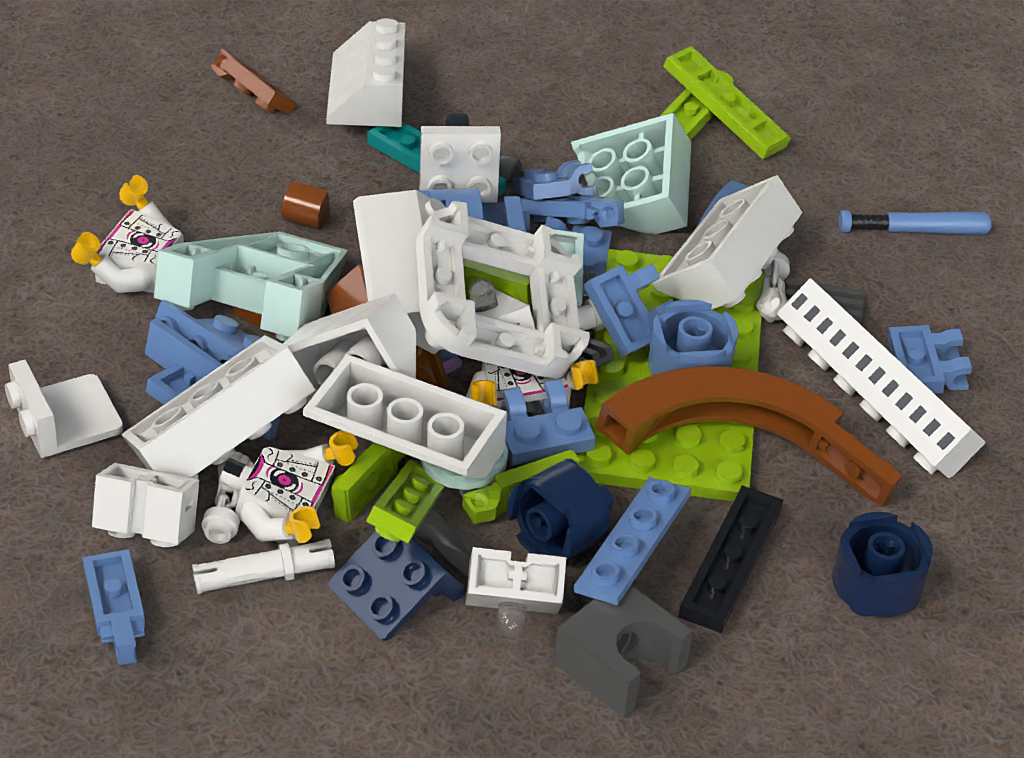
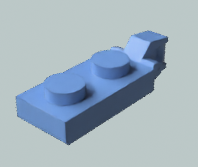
[520,195,625,227]
[82,549,145,666]

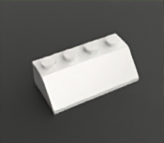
[326,18,405,127]
[652,175,803,310]
[353,190,446,354]
[121,335,315,479]
[303,354,507,479]

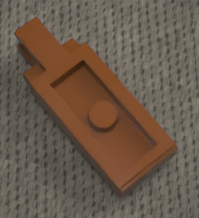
[211,48,296,114]

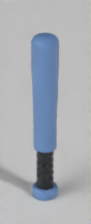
[838,210,992,235]

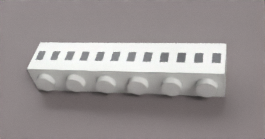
[776,278,986,478]

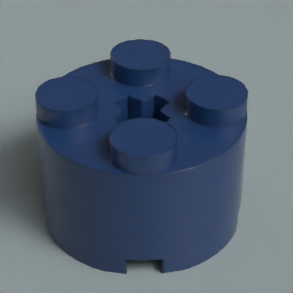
[507,458,613,561]
[832,512,933,617]

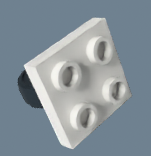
[419,113,501,203]

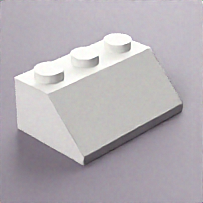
[283,293,416,402]

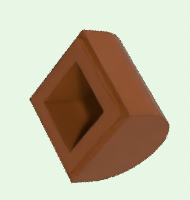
[282,181,330,230]

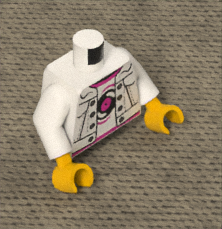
[71,175,184,293]
[466,360,600,414]
[219,430,358,547]

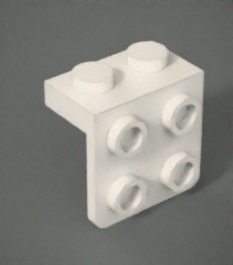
[5,360,123,458]

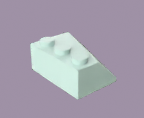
[571,113,691,234]

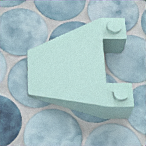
[154,231,348,341]

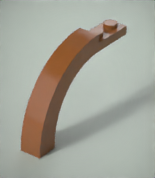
[595,366,903,507]

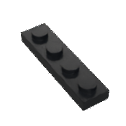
[678,485,784,633]

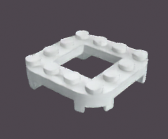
[416,201,590,379]

